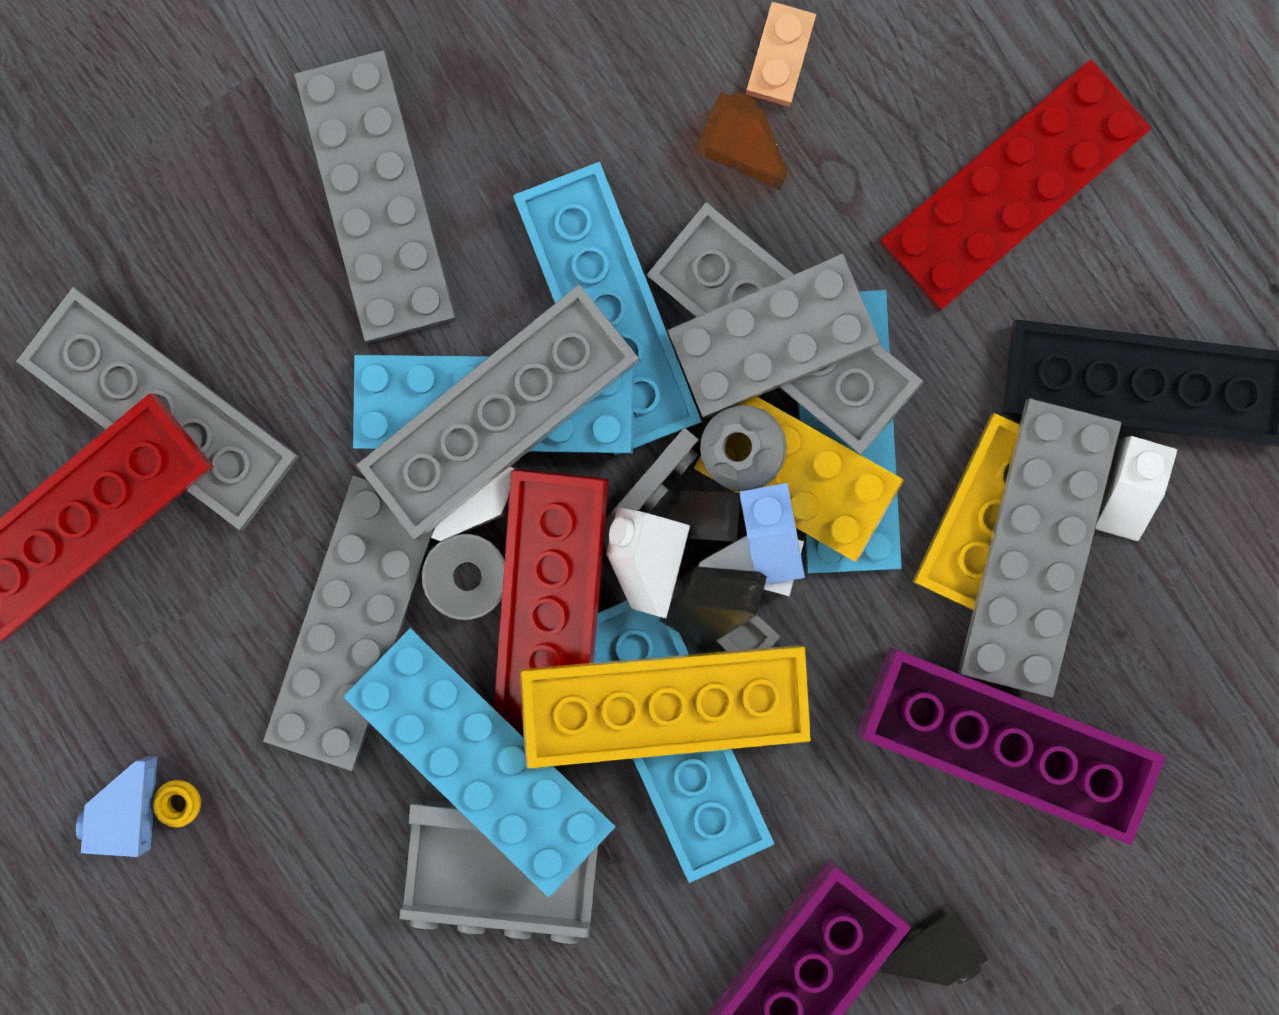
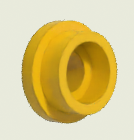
[153,780,201,827]

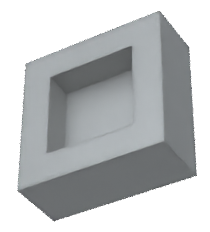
[713,604,780,651]

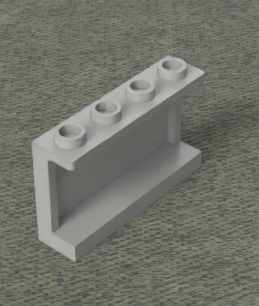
[399,798,598,944]

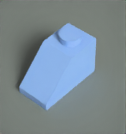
[739,483,805,586]
[76,756,158,857]

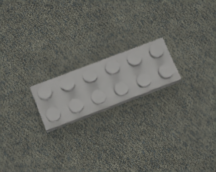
[294,50,457,344]
[647,202,924,455]
[356,284,641,541]
[16,287,299,530]
[958,399,1122,698]
[263,475,435,771]

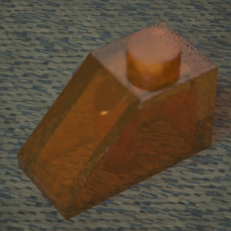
[696,92,788,190]

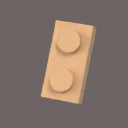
[746,2,816,107]

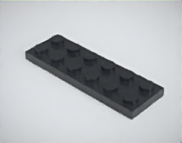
[1002,320,1279,447]

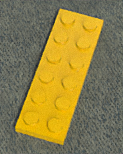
[519,645,811,768]

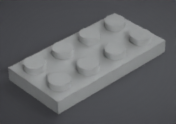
[668,254,881,418]

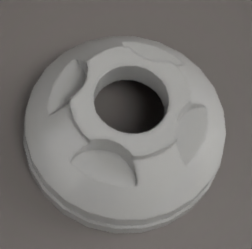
[700,405,787,491]
[422,534,505,620]

